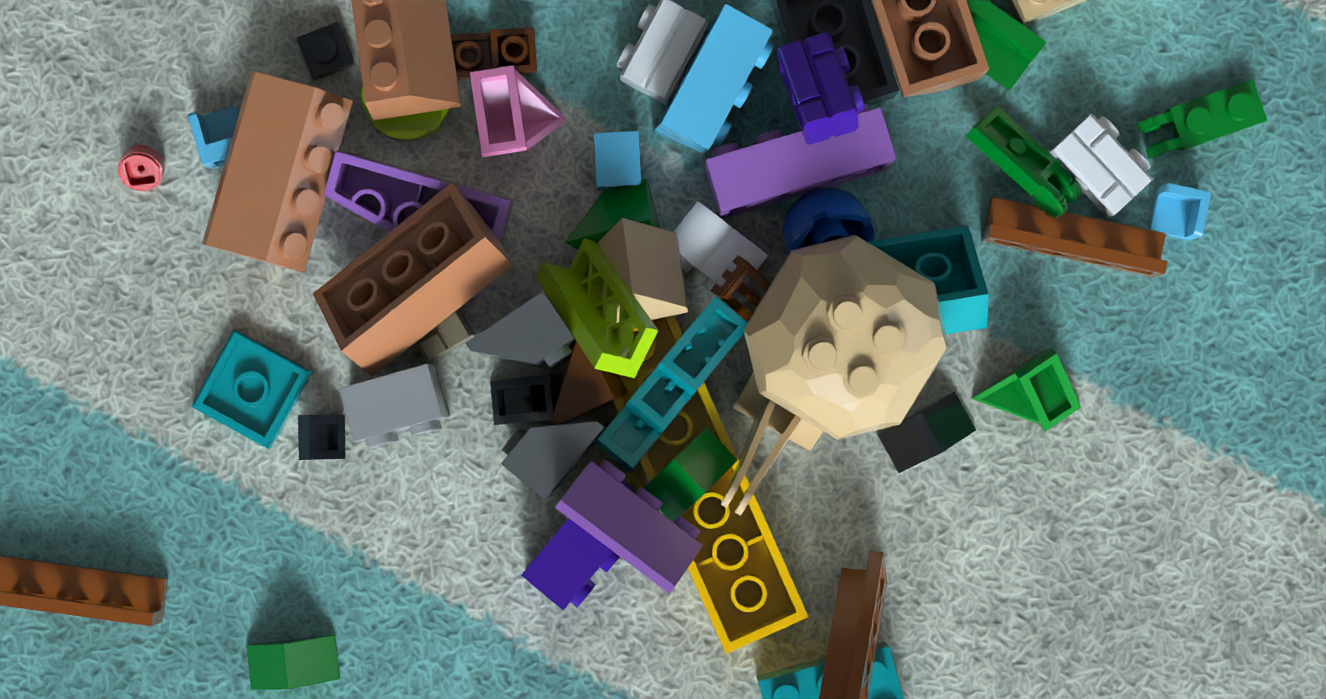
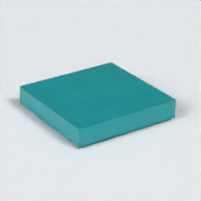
[191,329,313,449]

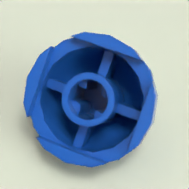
[782,188,875,255]

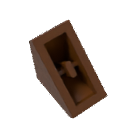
[551,341,628,425]

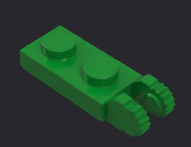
[1136,79,1268,159]
[966,106,1082,218]

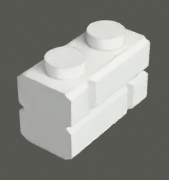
[617,0,709,105]
[1049,114,1153,219]

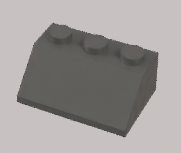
[465,291,576,369]
[501,421,607,499]

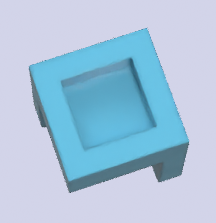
[187,106,239,169]
[594,131,641,191]
[1148,183,1212,240]

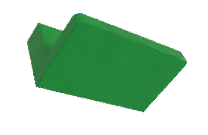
[966,0,1046,90]

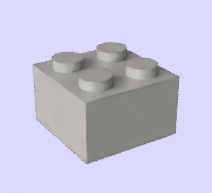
[339,364,450,448]

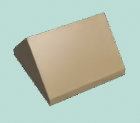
[597,218,688,323]

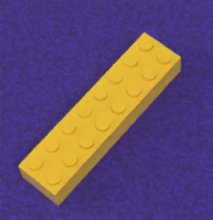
[613,315,809,654]

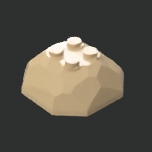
[743,235,949,440]

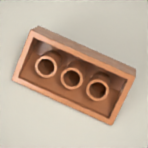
[351,0,462,121]
[871,0,989,97]
[202,71,353,273]
[313,182,513,376]

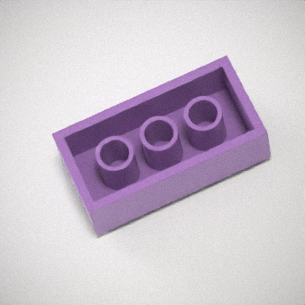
[704,104,897,219]

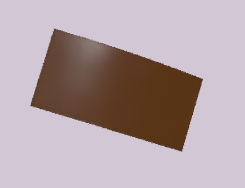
[451,27,537,80]

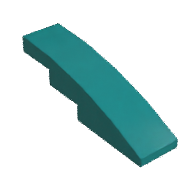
[595,296,747,472]

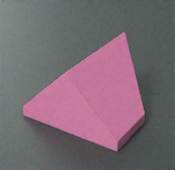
[470,65,566,157]

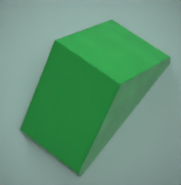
[644,427,738,521]
[246,634,340,690]

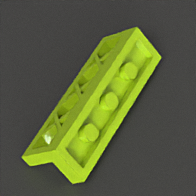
[535,238,658,378]

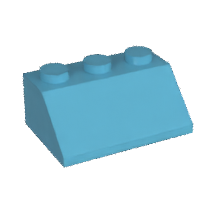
[653,4,774,153]

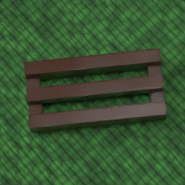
[710,255,771,322]

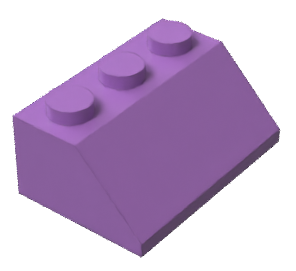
[555,459,703,594]

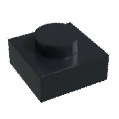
[296,22,355,81]
[298,414,346,460]

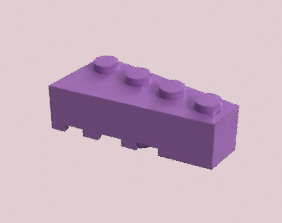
[324,151,515,288]

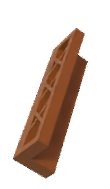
[982,197,1168,278]
[819,551,887,699]
[0,555,169,626]

